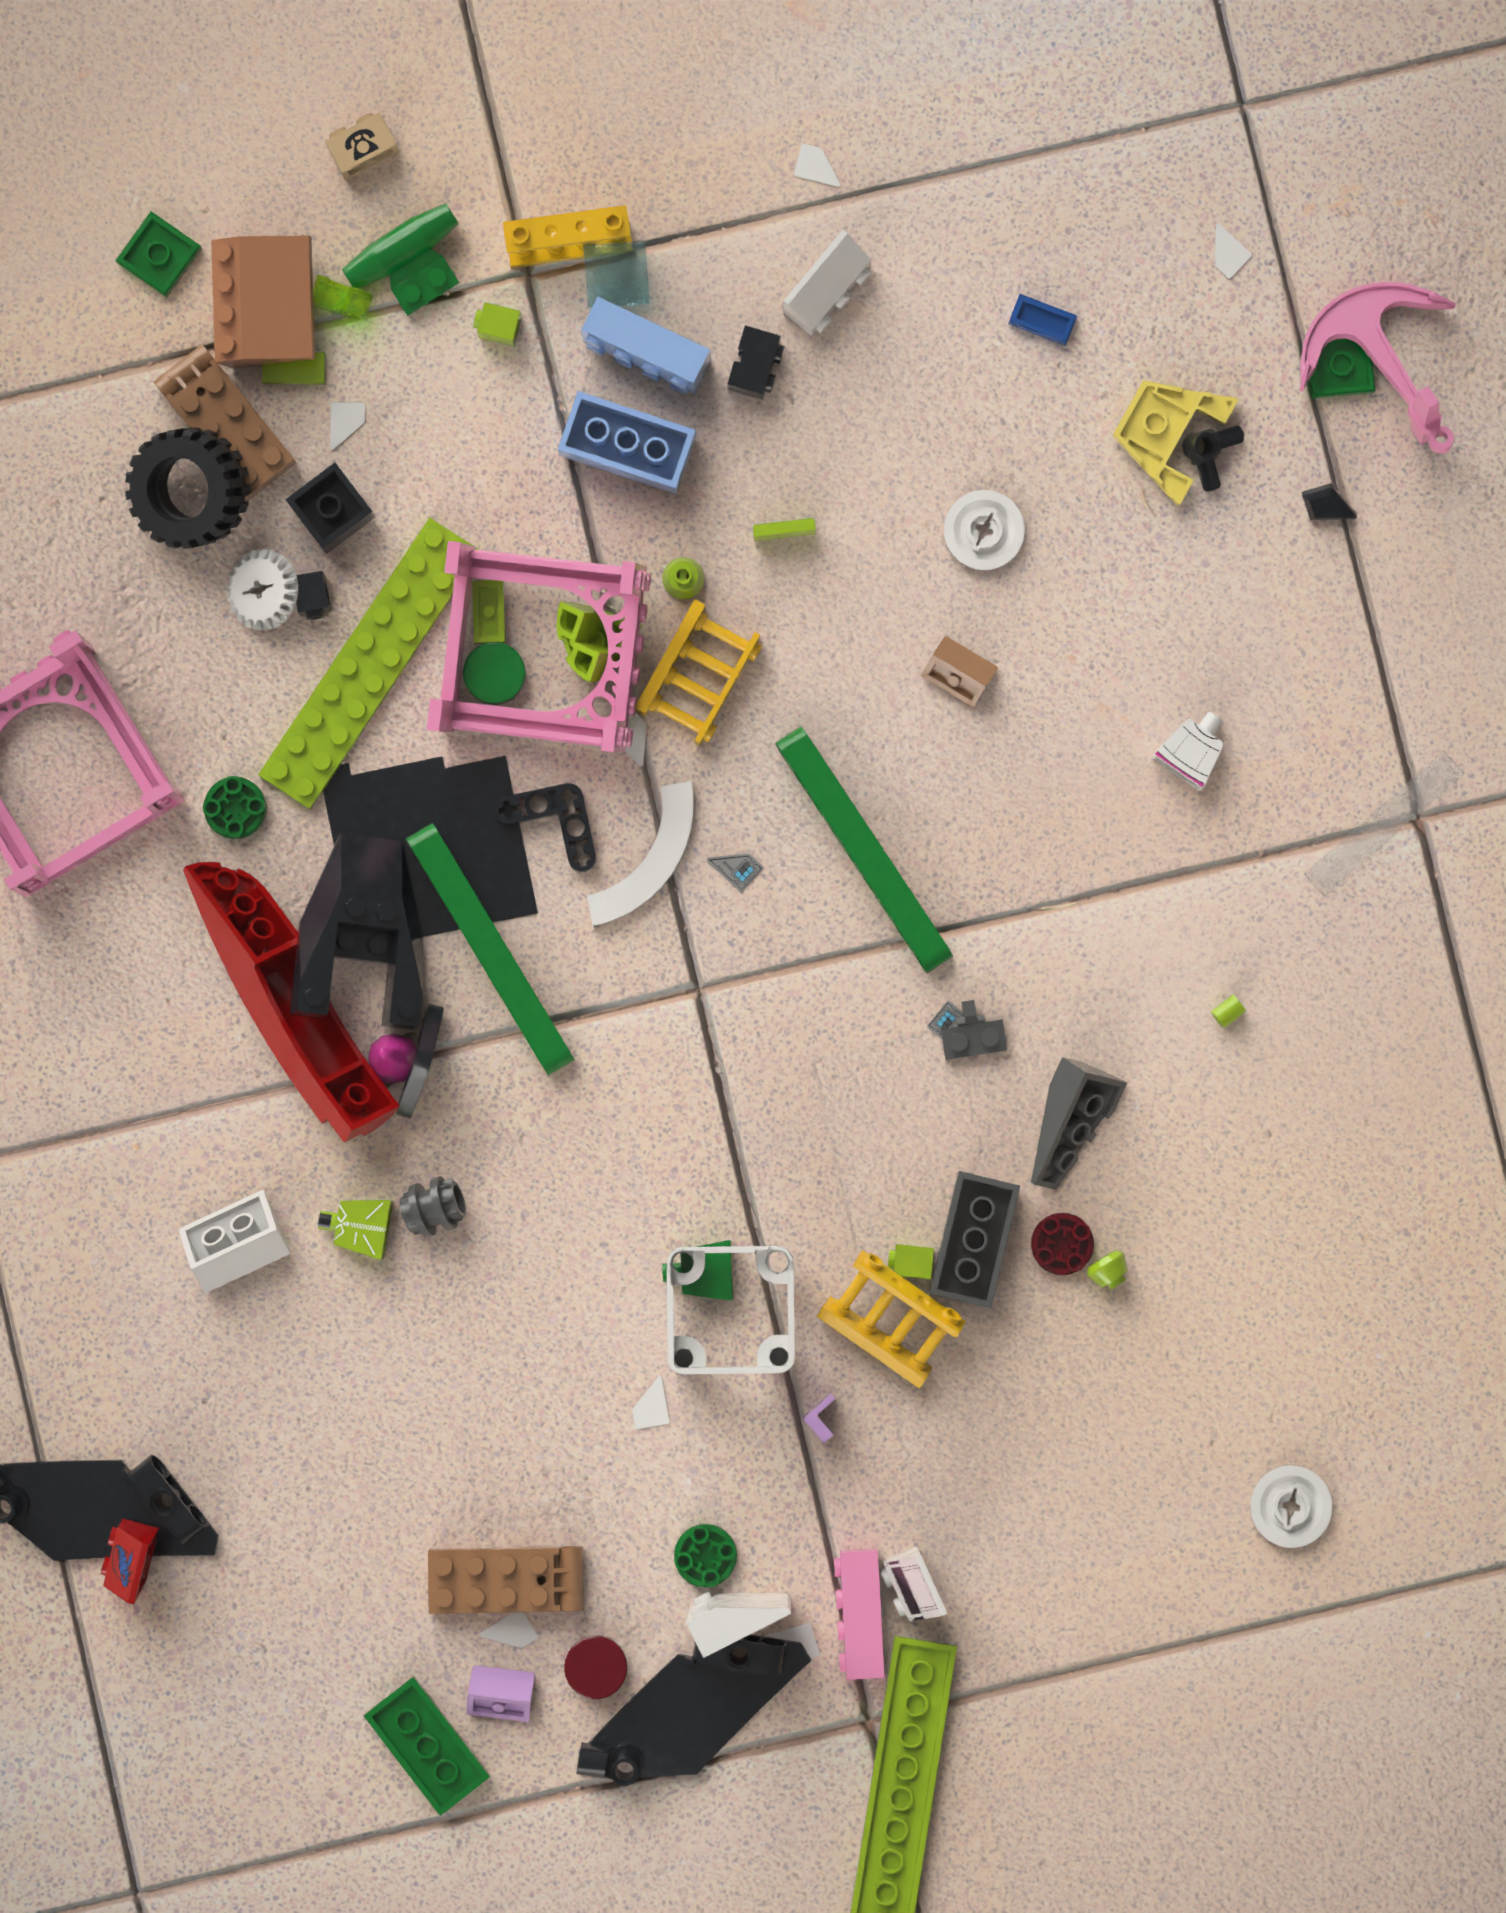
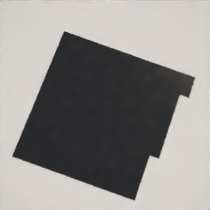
[323,756,538,937]

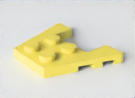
[1113,380,1239,506]

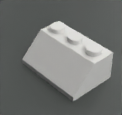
[783,230,872,337]
[178,1190,291,1293]

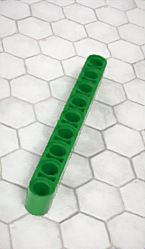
[775,726,953,974]
[406,823,575,1076]

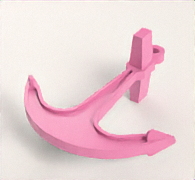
[1299,282,1456,454]

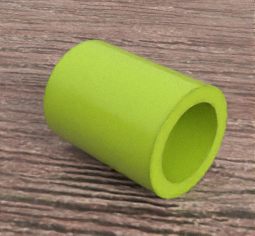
[1211,995,1246,1029]

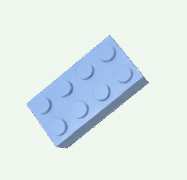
[581,296,711,395]
[558,391,696,495]

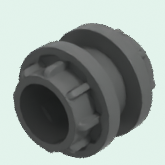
[400,1176,466,1238]

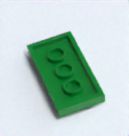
[363,1676,491,1816]

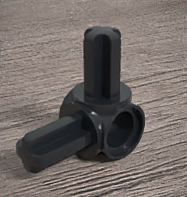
[1182,425,1244,492]

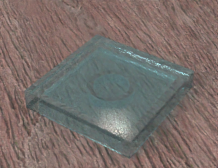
[583,241,650,308]

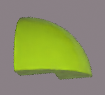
[556,601,642,682]

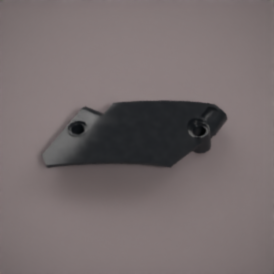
[0,1455,219,1561]
[576,1634,811,1786]

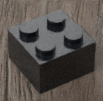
[285,462,376,554]

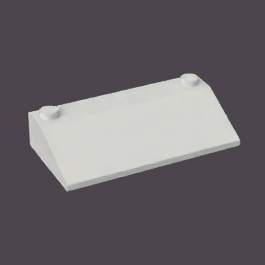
[686,1592,791,1658]

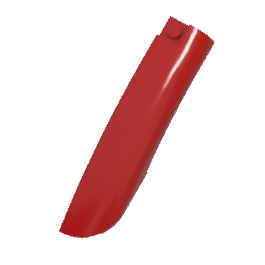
[183,862,400,1143]

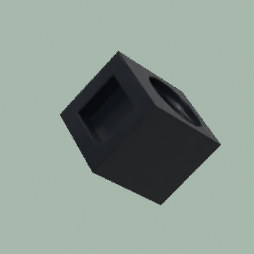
[296,571,332,620]

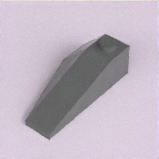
[1031,1057,1127,1190]

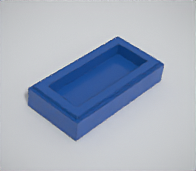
[1008,294,1077,346]

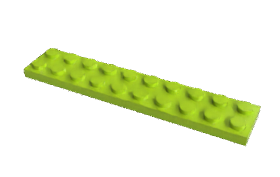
[258,517,479,810]
[850,1635,957,1913]

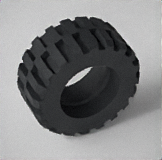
[125,427,251,549]

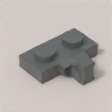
[940,1000,1007,1060]

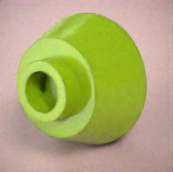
[662,557,705,600]
[1087,1250,1128,1290]

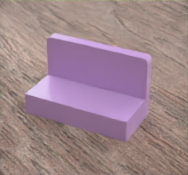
[803,1392,836,1443]
[467,1665,535,1722]

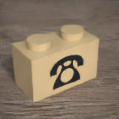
[325,112,399,180]

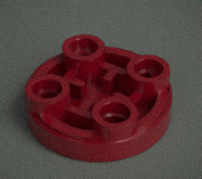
[1031,1213,1094,1275]
[564,1635,627,1699]

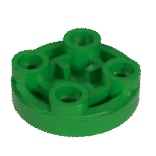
[463,642,526,705]
[203,776,267,839]
[674,1524,737,1587]

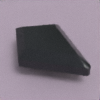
[1302,483,1357,520]

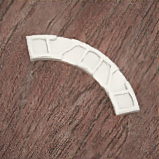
[587,781,694,927]

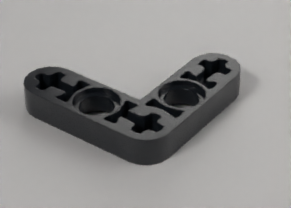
[494,783,596,873]
[396,1003,444,1119]

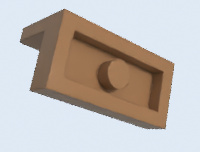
[921,636,998,708]

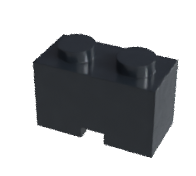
[727,325,785,400]

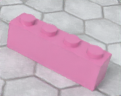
[834,1549,885,1680]

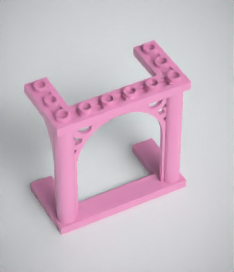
[427,541,651,753]
[0,630,185,897]

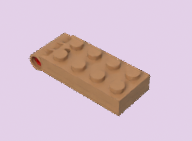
[153,344,296,501]
[428,1546,584,1614]

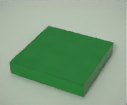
[115,211,202,298]
[1311,338,1376,399]

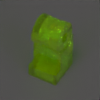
[313,274,373,320]

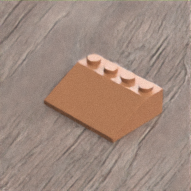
[211,235,315,369]

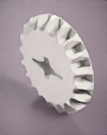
[944,490,1025,571]
[225,549,298,630]
[1250,1465,1332,1548]

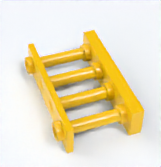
[503,205,633,269]
[634,599,763,747]
[816,1250,966,1389]

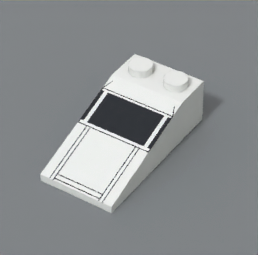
[880,1546,947,1622]

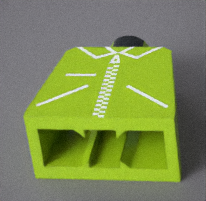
[318,1200,393,1260]

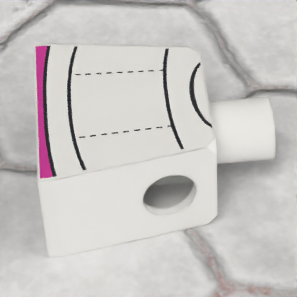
[1151,712,1224,791]

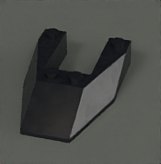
[290,833,423,1030]

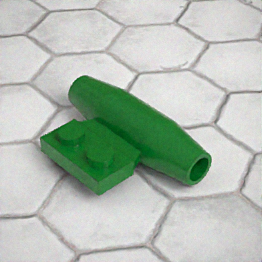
[342,203,460,316]

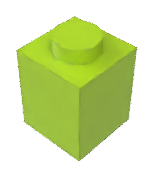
[473,302,522,347]
[888,1244,934,1279]

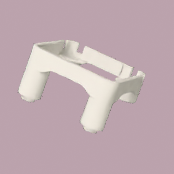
[667,1246,795,1374]

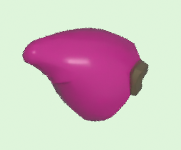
[368,1032,418,1088]

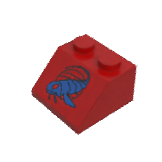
[101,1519,159,1605]

